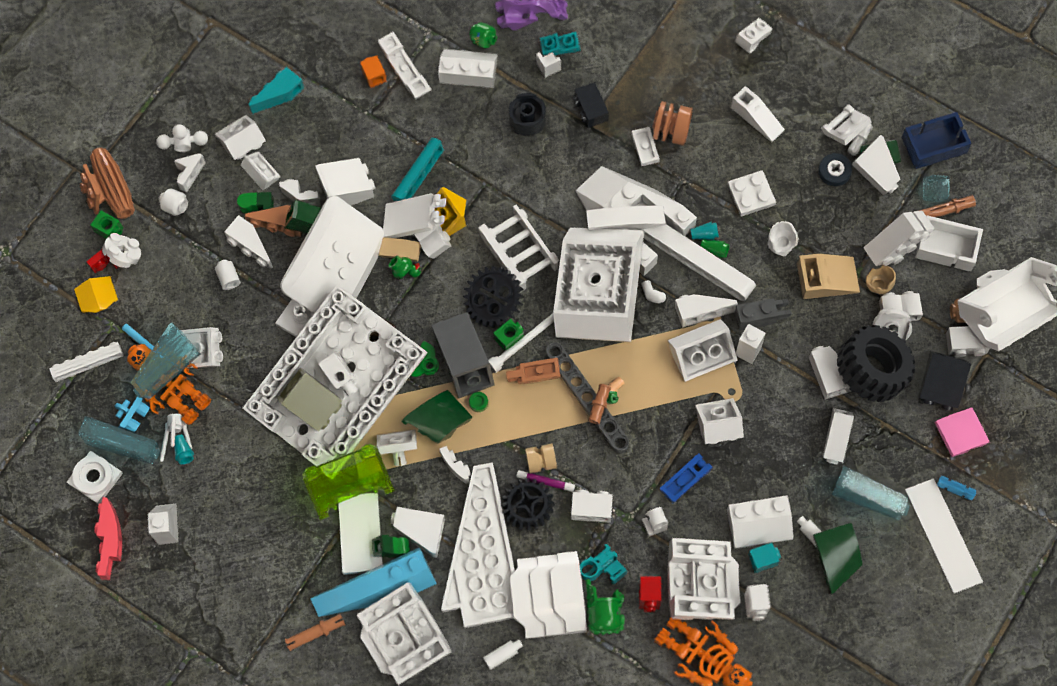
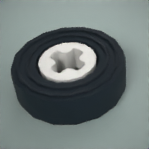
[818,153,852,187]

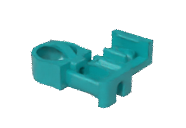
[580,544,627,585]

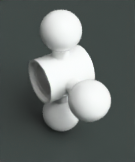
[156,124,208,152]

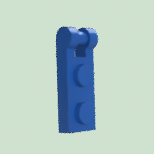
[660,454,713,504]

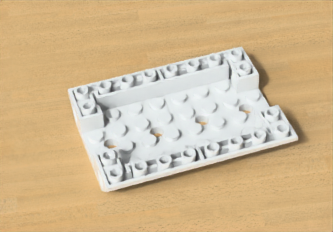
[243,285,428,478]

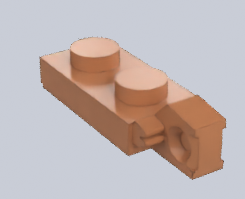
[506,358,561,384]

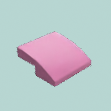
[934,408,990,457]

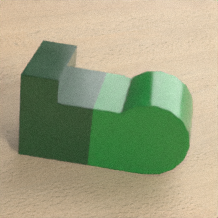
[237,192,274,214]
[372,535,410,558]

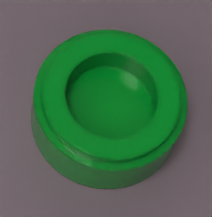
[469,392,488,412]

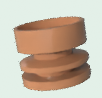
[653,101,693,146]

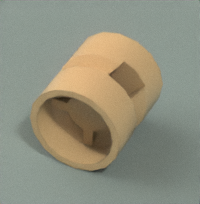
[525,444,557,473]

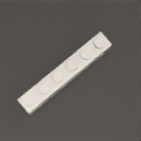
[49,342,124,382]

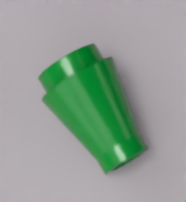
[700,239,730,259]

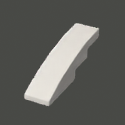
[586,206,666,230]

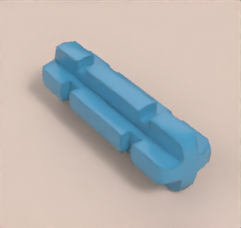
[937,476,976,500]

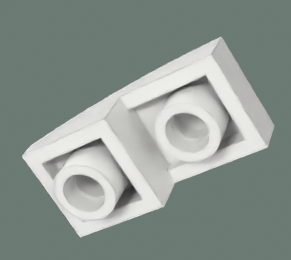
[439,446,471,484]

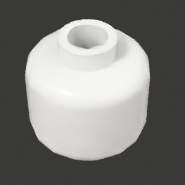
[159,189,188,216]

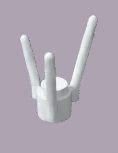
[160,414,192,462]

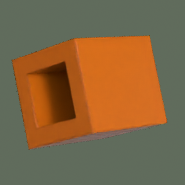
[360,56,387,88]

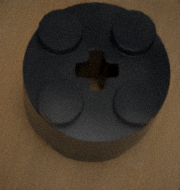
[509,93,546,136]

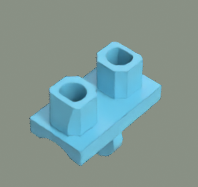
[115,396,150,433]

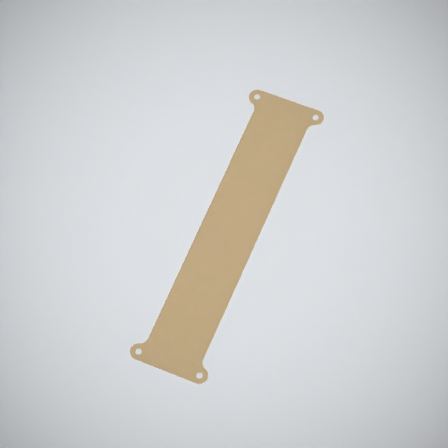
[353,316,742,488]

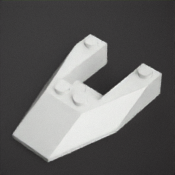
[576,166,697,276]

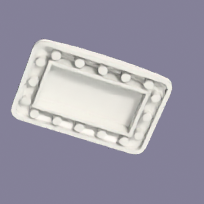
[280,196,383,314]

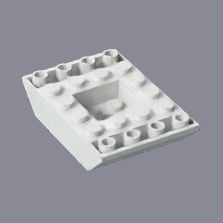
[553,227,644,342]

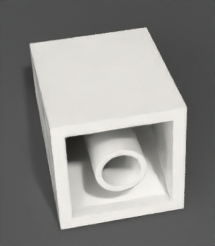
[316,158,376,206]

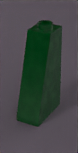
[284,200,321,234]

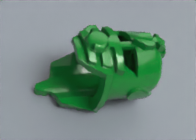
[586,579,625,635]

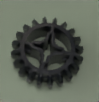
[501,478,555,531]

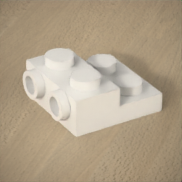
[177,327,223,369]

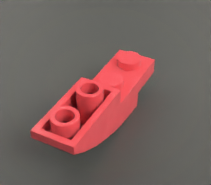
[95,497,122,580]

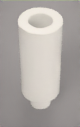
[797,516,822,546]
[483,640,523,670]

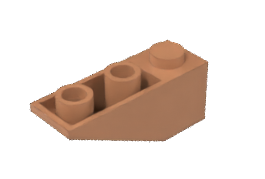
[245,205,302,237]

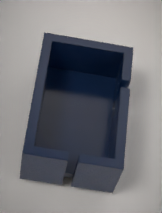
[901,112,971,169]

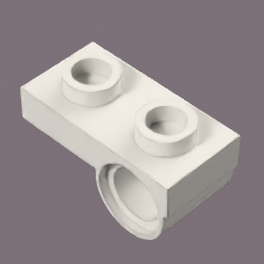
[735,18,772,53]

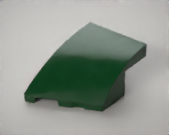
[402,390,473,444]
[813,523,863,594]

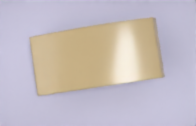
[379,237,421,261]

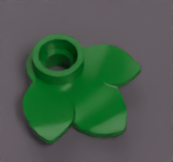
[410,341,439,377]

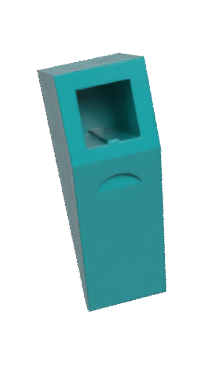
[248,67,304,114]

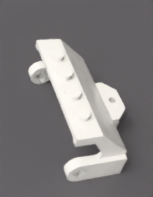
[957,257,1057,351]

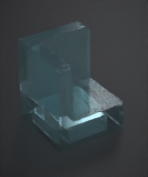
[923,175,949,202]

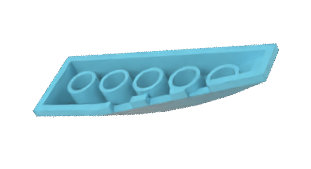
[311,547,437,617]

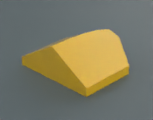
[74,276,118,313]

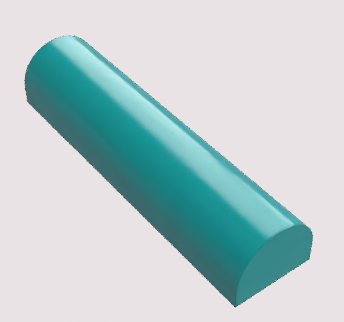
[391,138,444,202]

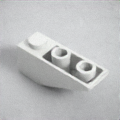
[731,86,785,142]
[224,215,273,269]

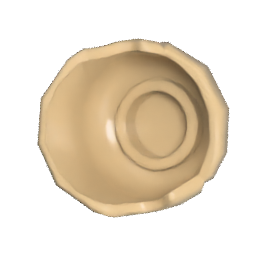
[866,265,896,294]

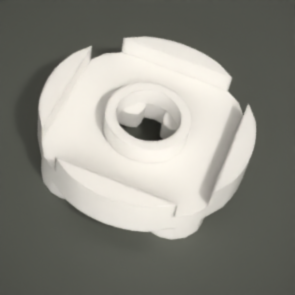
[102,233,141,268]
[873,309,912,341]

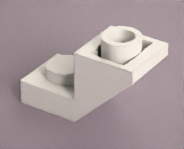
[279,179,320,206]

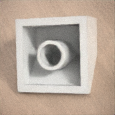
[215,115,266,160]
[695,398,744,444]

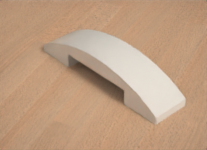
[378,32,431,99]

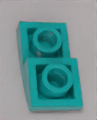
[540,32,581,55]

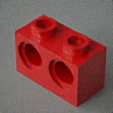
[639,576,661,612]

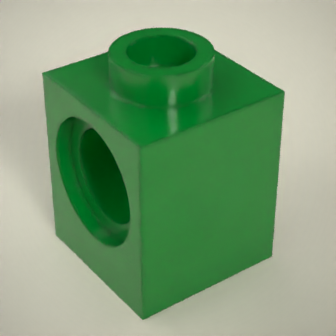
[91,210,123,239]
[493,319,524,351]

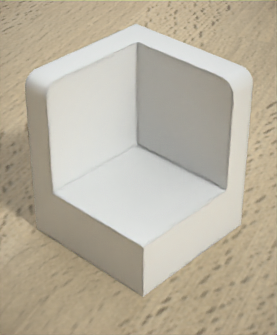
[536,52,561,78]

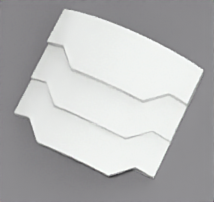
[668,538,741,620]
[509,551,586,639]
[357,582,452,685]

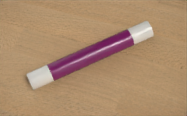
[517,470,575,492]

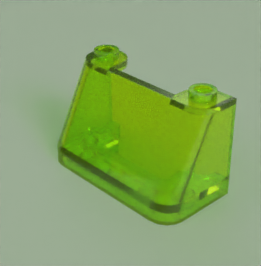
[302,444,395,520]

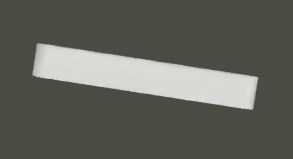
[638,225,756,301]

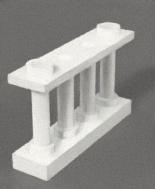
[478,205,559,292]

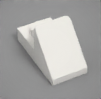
[174,154,206,193]

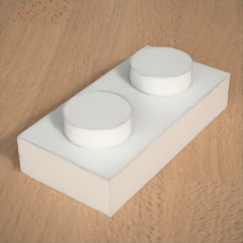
[631,127,659,166]

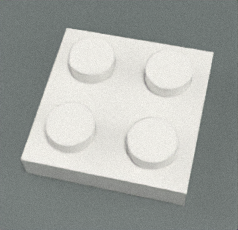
[727,170,776,216]

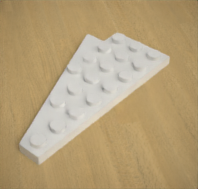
[441,462,515,628]

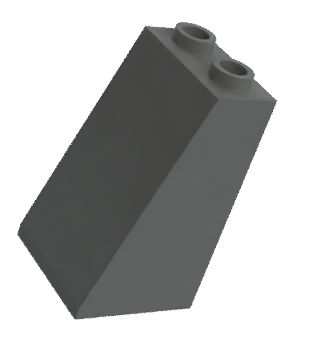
[431,312,495,398]

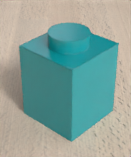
[748,543,781,573]

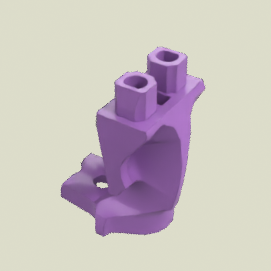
[496,0,568,31]

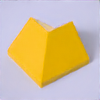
[434,187,466,236]

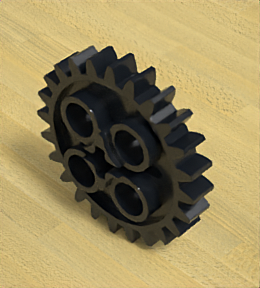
[463,266,524,328]

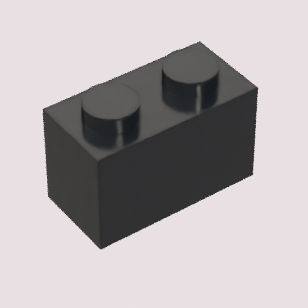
[572,82,609,128]

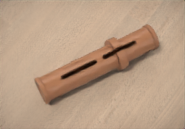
[918,195,976,217]
[285,613,345,651]

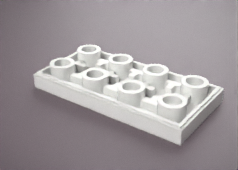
[338,493,383,575]

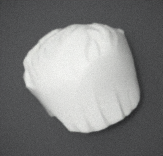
[768,221,799,256]

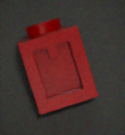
[87,249,119,273]

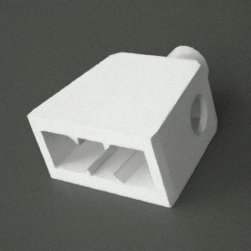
[318,352,357,396]

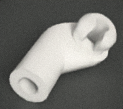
[641,281,666,303]

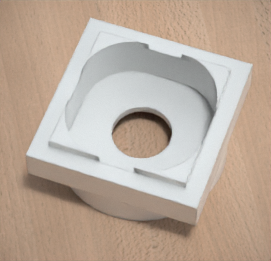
[67,451,123,504]

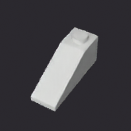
[675,294,738,327]

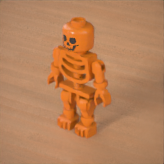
[127,344,212,425]
[655,617,753,686]

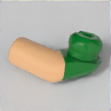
[607,377,624,404]

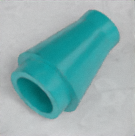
[691,222,719,240]
[174,434,194,465]

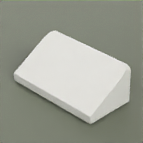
[241,151,281,190]

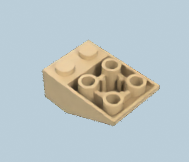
[797,254,860,299]

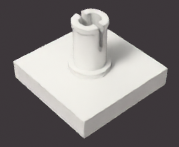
[275,299,314,337]
[377,430,417,466]

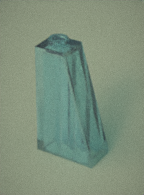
[130,322,201,400]
[78,416,160,464]
[832,466,910,520]

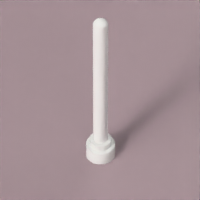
[488,313,554,373]

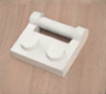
[821,105,871,145]

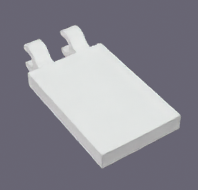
[383,193,446,238]

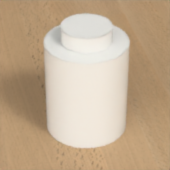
[215,260,240,290]

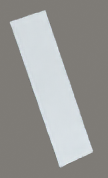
[905,478,983,593]

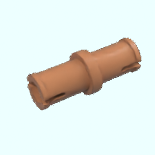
[588,384,611,424]

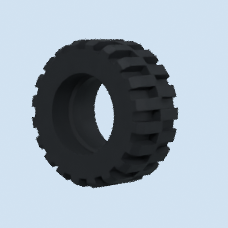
[837,325,915,402]

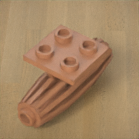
[80,148,135,219]

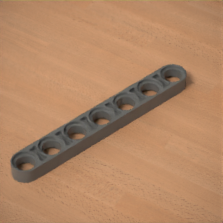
[546,342,629,453]

